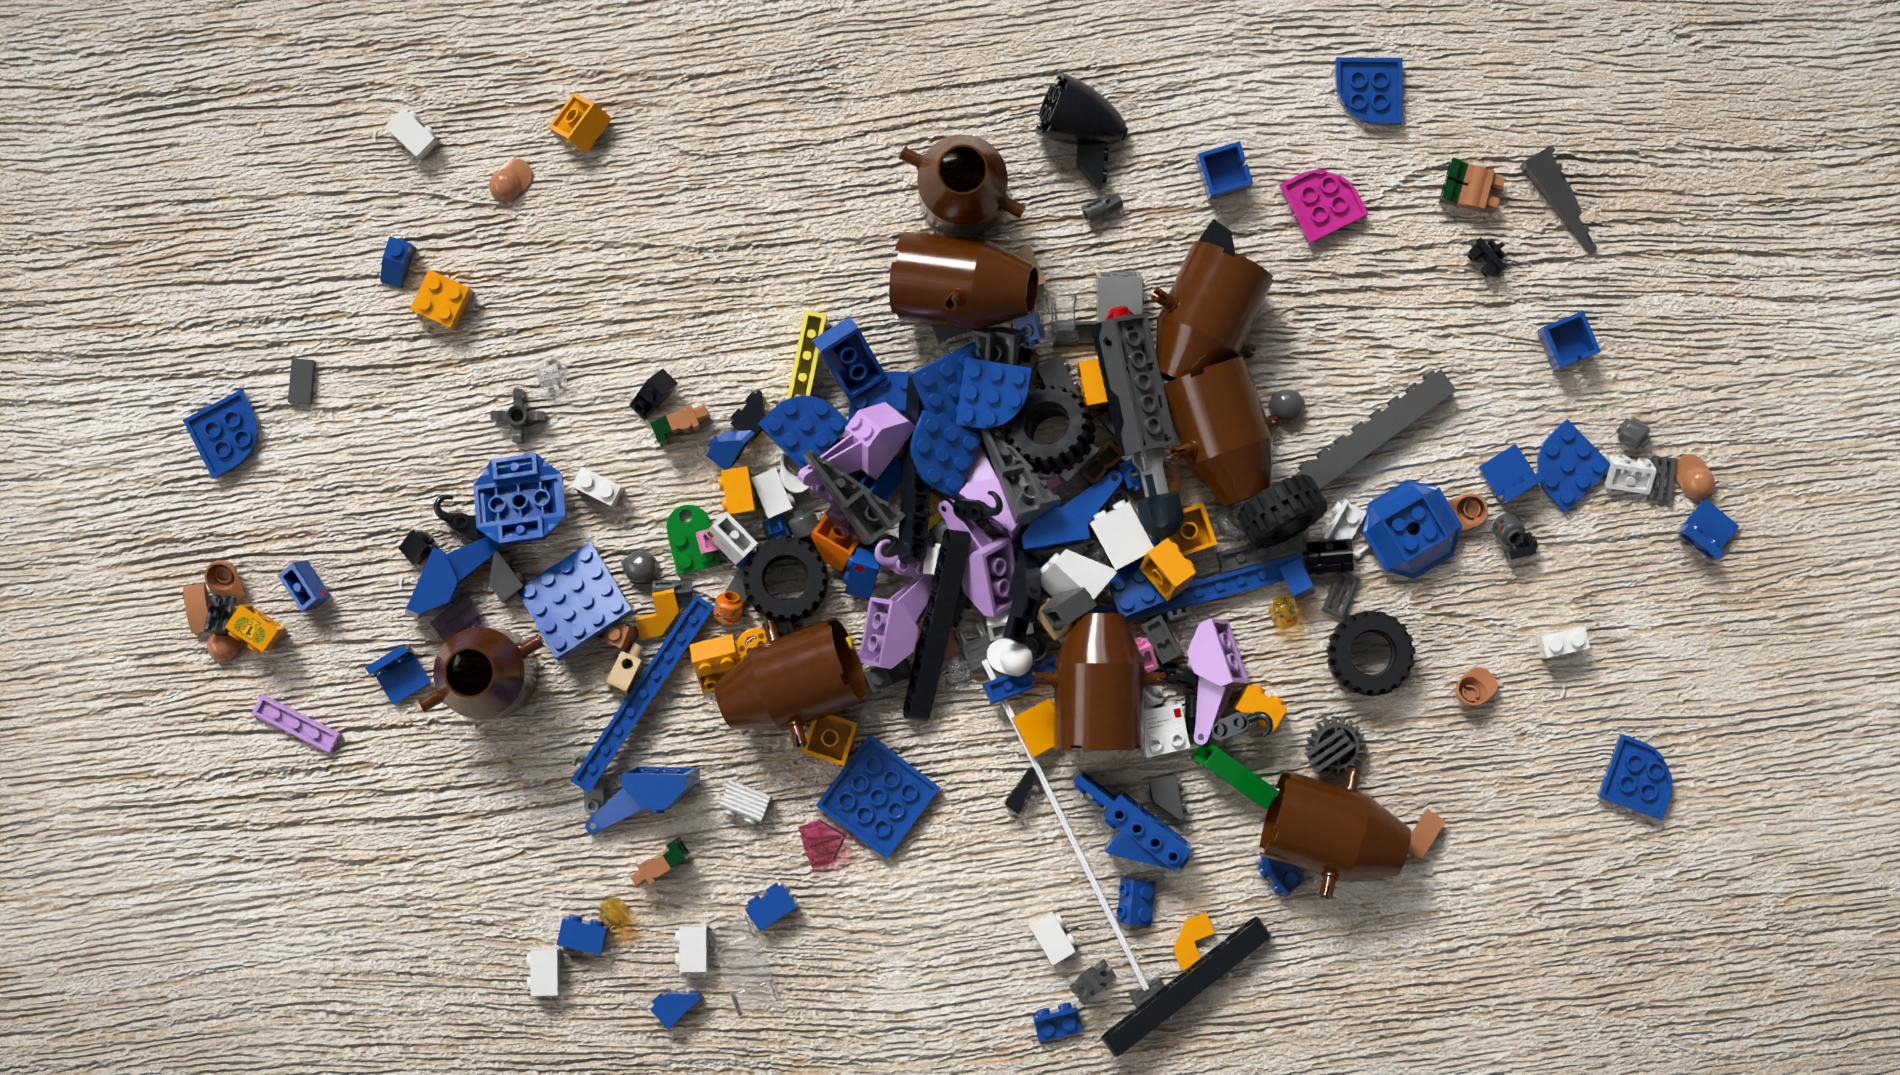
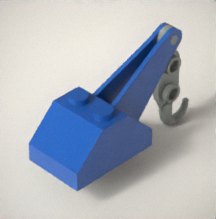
[572,751,700,834]

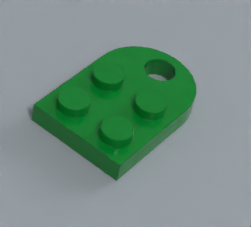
[666,505,721,575]

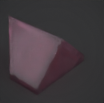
[799,819,847,869]

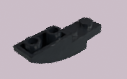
[1003,550,1041,644]

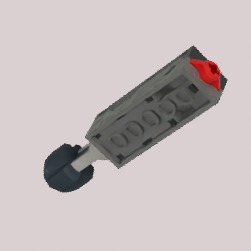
[1091,306,1184,539]

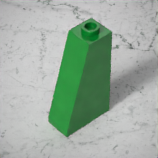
[1191,743,1279,809]

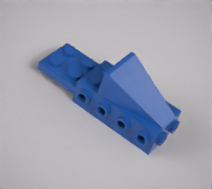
[1073,769,1192,872]

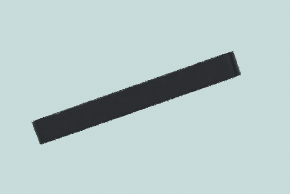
[898,375,930,564]
[903,529,971,721]
[1101,916,1271,1057]

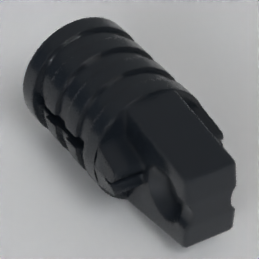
[1158,663,1198,690]
[1185,694,1197,734]

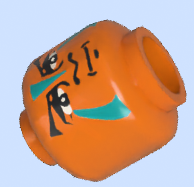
[713,591,744,625]

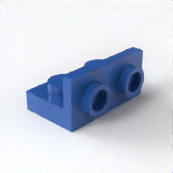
[1256,857,1306,897]
[1032,1002,1083,1043]

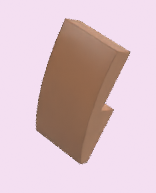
[183,583,211,634]
[1408,809,1446,861]

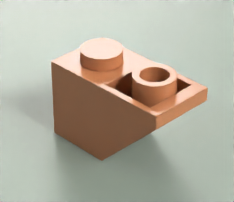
[596,623,638,650]

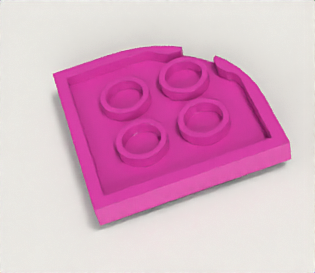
[1279,170,1369,244]

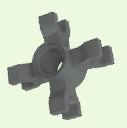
[490,389,546,443]
[1069,959,1116,1003]

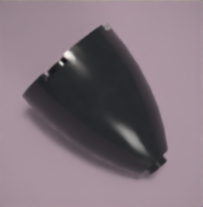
[1036,72,1128,145]

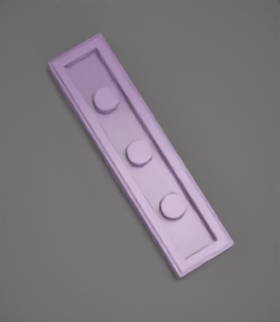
[251,694,342,754]

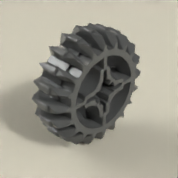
[1305,716,1366,776]

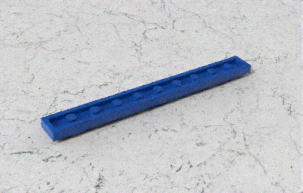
[1088,553,1308,623]
[570,595,714,793]

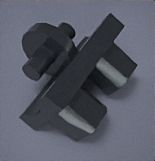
[1466,237,1507,278]
[203,594,236,636]

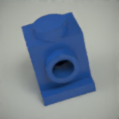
[1012,311,1045,347]
[1117,458,1143,491]

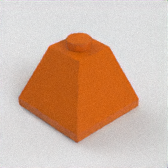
[810,507,860,572]

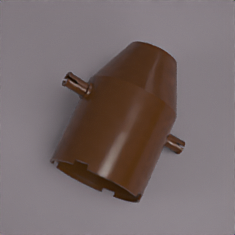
[899,135,1026,238]
[889,231,1039,330]
[1151,241,1274,382]
[1163,357,1280,507]
[1032,613,1166,750]
[715,617,867,748]
[418,627,546,718]
[1259,768,1411,900]

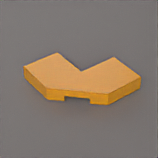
[635,589,679,640]
[1173,912,1214,971]

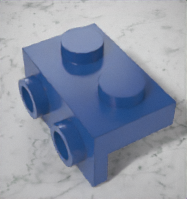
[1116,878,1156,926]

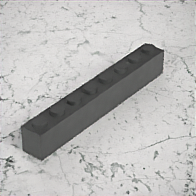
[1295,369,1457,490]

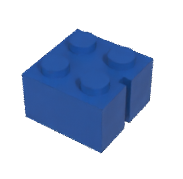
[1195,141,1253,201]
[1537,311,1601,371]

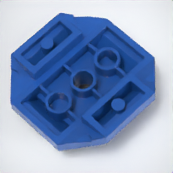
[473,453,567,546]
[1362,480,1462,579]

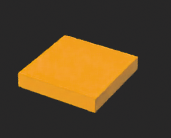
[1012,698,1054,758]

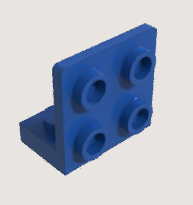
[1479,444,1545,504]
[1676,499,1739,560]
[365,644,431,705]

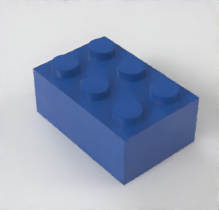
[812,316,887,400]

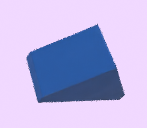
[1279,556,1316,601]

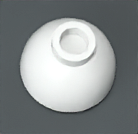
[1144,686,1164,706]

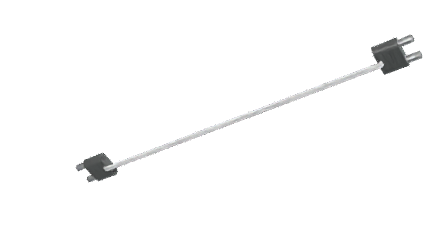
[955,621,1176,1020]

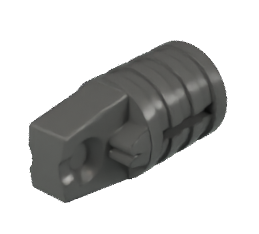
[1081,193,1123,224]
[652,580,693,599]

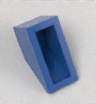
[380,236,416,289]
[706,430,755,470]
[650,991,703,1029]

